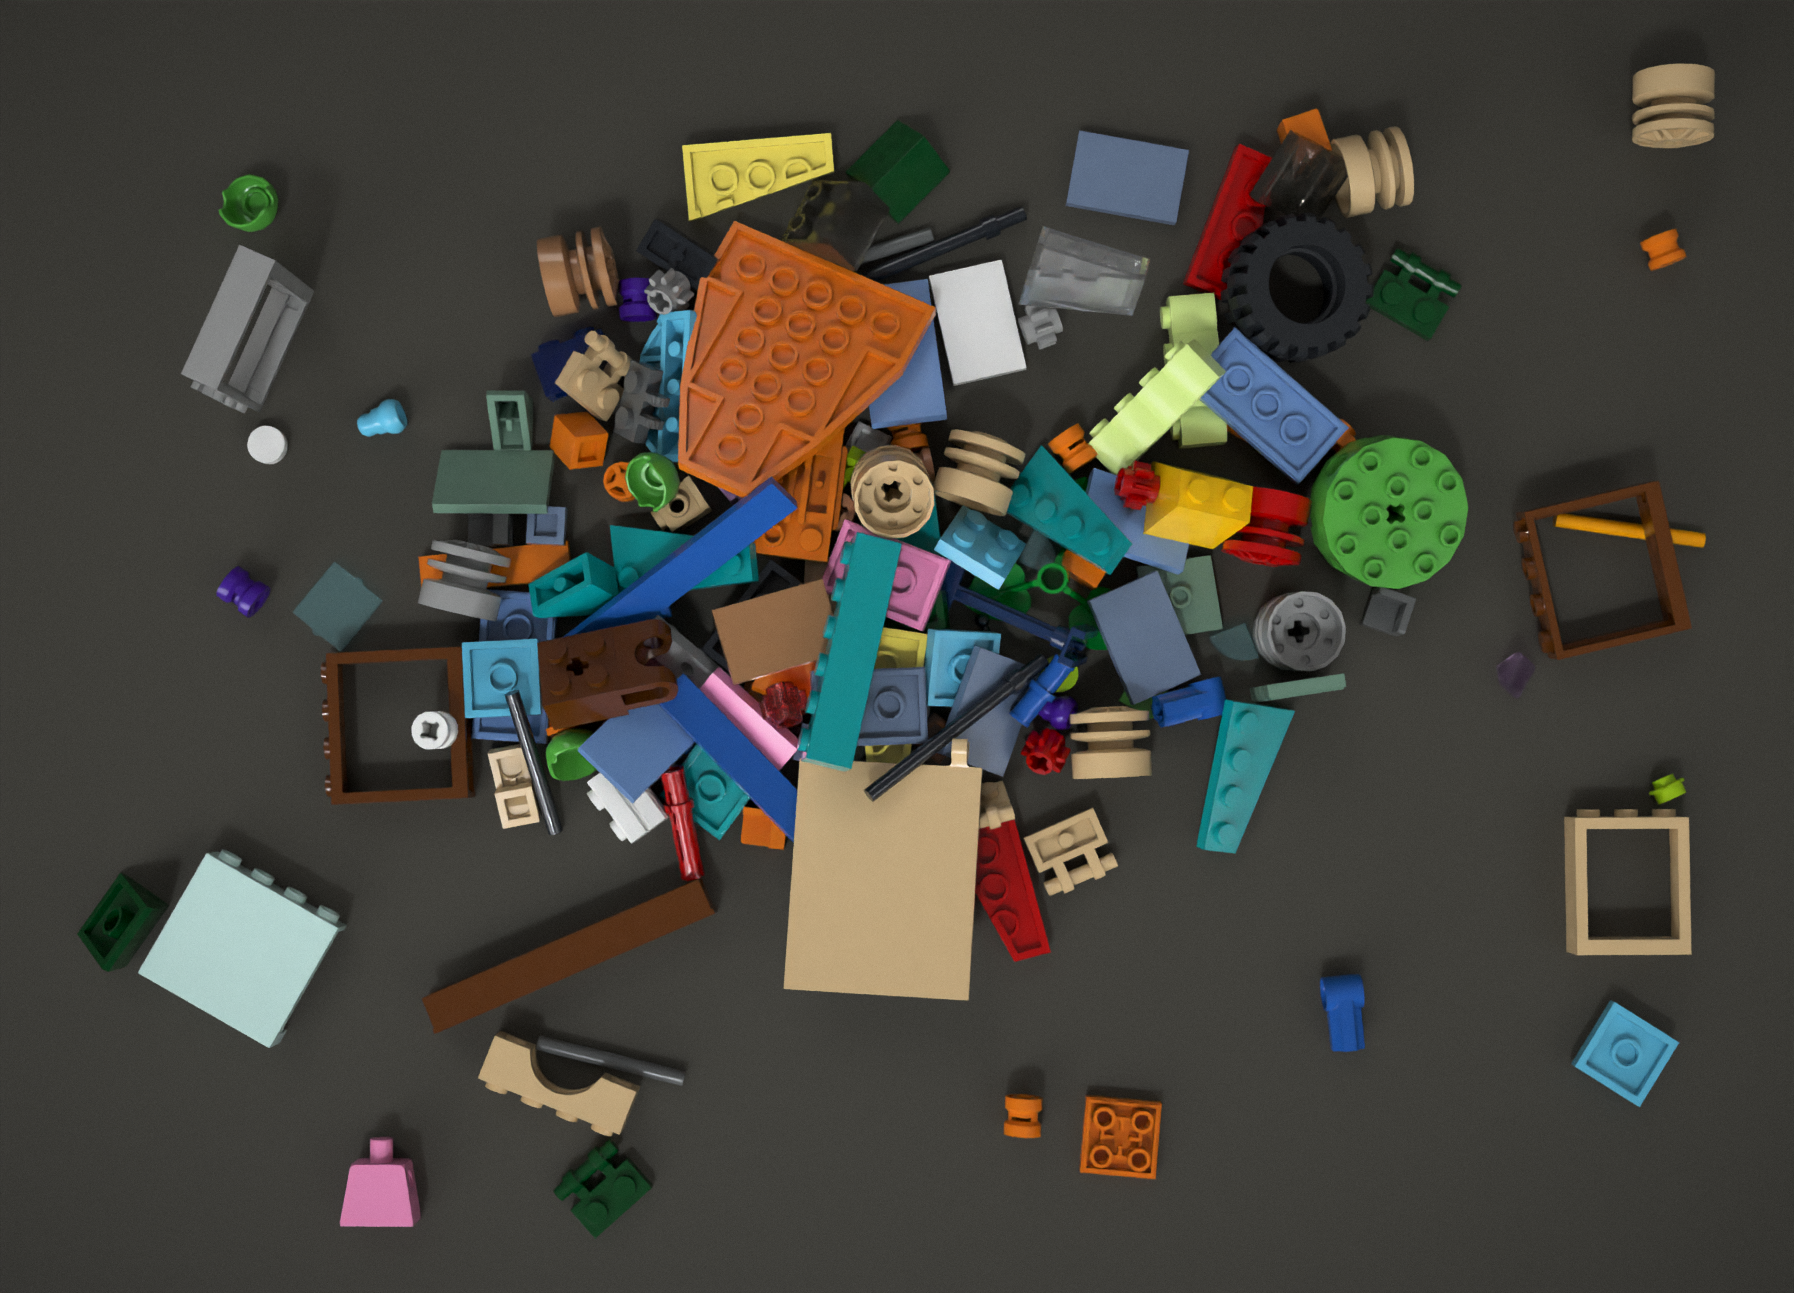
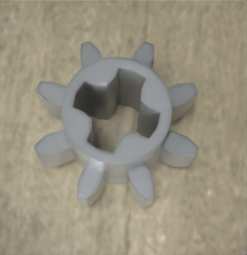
[644,268,694,315]
[1018,300,1063,350]

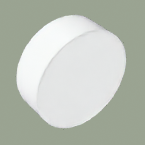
[247,426,288,464]

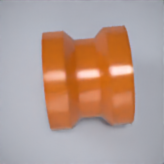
[1640,229,1687,271]
[603,462,636,502]

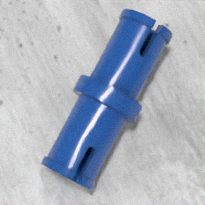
[1009,654,1075,728]

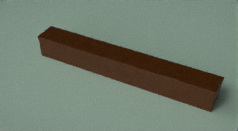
[421,877,718,1034]

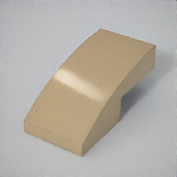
[488,744,541,829]

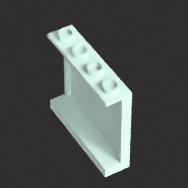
[138,849,347,1048]

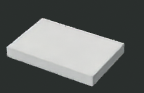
[929,260,1027,386]

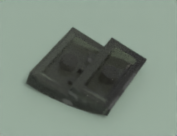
[1249,130,1348,220]

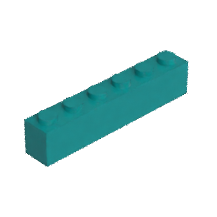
[797,532,902,772]

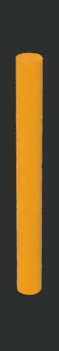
[1553,513,1706,548]

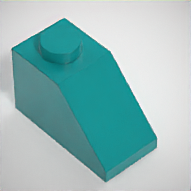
[528,552,619,618]

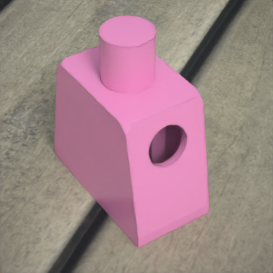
[340,1137,421,1227]

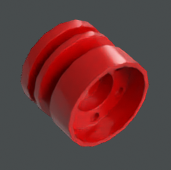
[1221,487,1312,567]

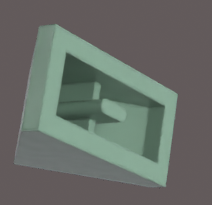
[486,390,533,450]

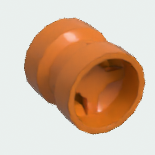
[887,423,929,452]
[1048,423,1098,475]
[1003,1094,1043,1138]

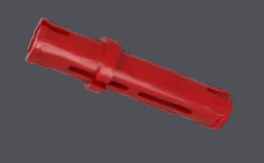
[661,765,705,881]

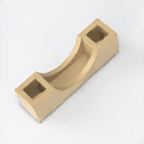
[478,1031,641,1136]

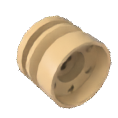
[1632,64,1715,148]
[1329,126,1414,218]
[933,429,1026,516]
[850,445,934,539]
[1069,706,1152,779]

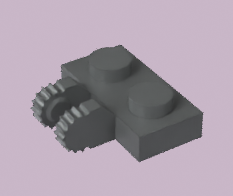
[613,360,670,444]

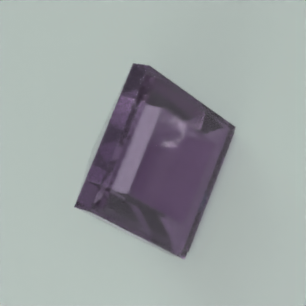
[1496,652,1536,699]

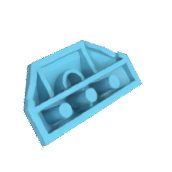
[640,310,701,463]

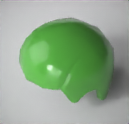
[218,174,278,232]
[625,452,680,512]
[546,728,597,781]

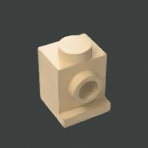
[651,476,712,533]

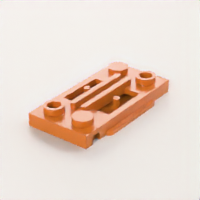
[753,428,848,563]

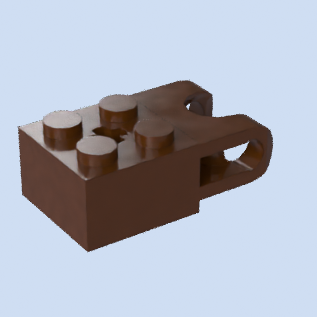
[537,619,678,730]

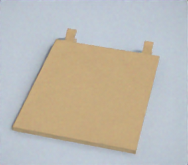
[784,739,983,1001]

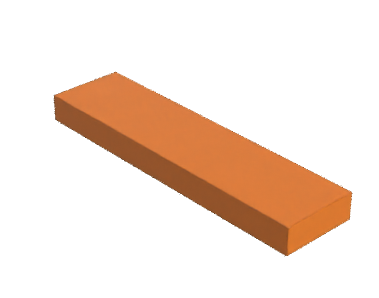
[418,541,571,588]

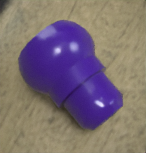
[1038,695,1078,730]

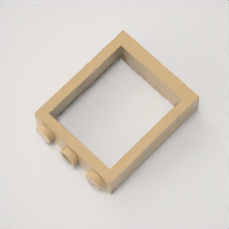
[1564,809,1692,955]

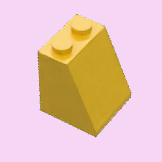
[1143,461,1253,549]

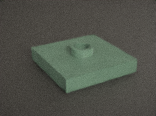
[1136,555,1223,635]

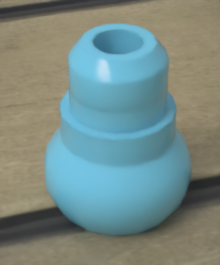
[357,399,407,437]

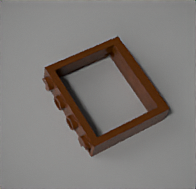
[1513,480,1692,660]
[321,647,475,805]

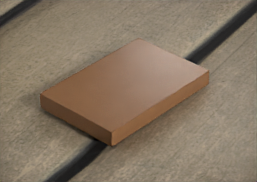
[711,579,834,685]

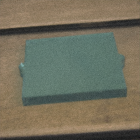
[293,562,383,651]

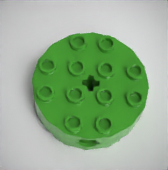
[1310,435,1468,589]

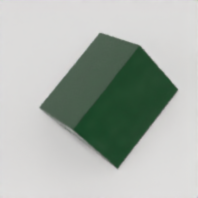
[845,120,950,225]
[77,873,170,972]

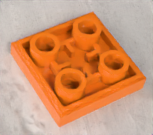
[1079,1095,1162,1179]

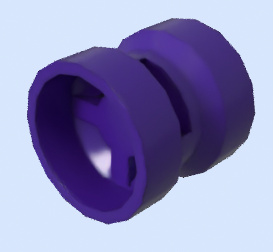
[618,278,657,322]
[216,566,271,618]

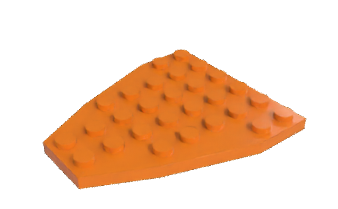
[678,221,936,498]

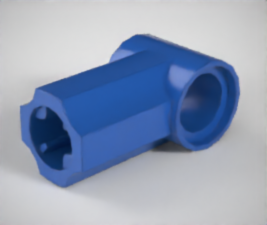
[1151,676,1227,728]
[1320,974,1365,1052]

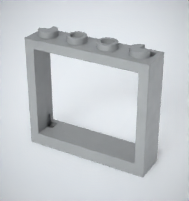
[181,245,314,414]

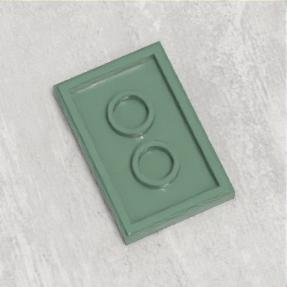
[432,450,555,514]
[1250,673,1346,702]

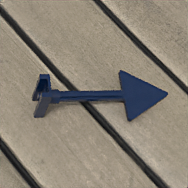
[940,557,1099,668]

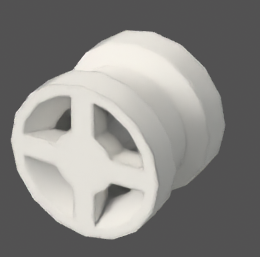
[412,711,458,749]

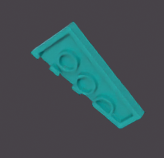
[1006,445,1132,575]
[610,525,759,593]
[1196,699,1295,853]

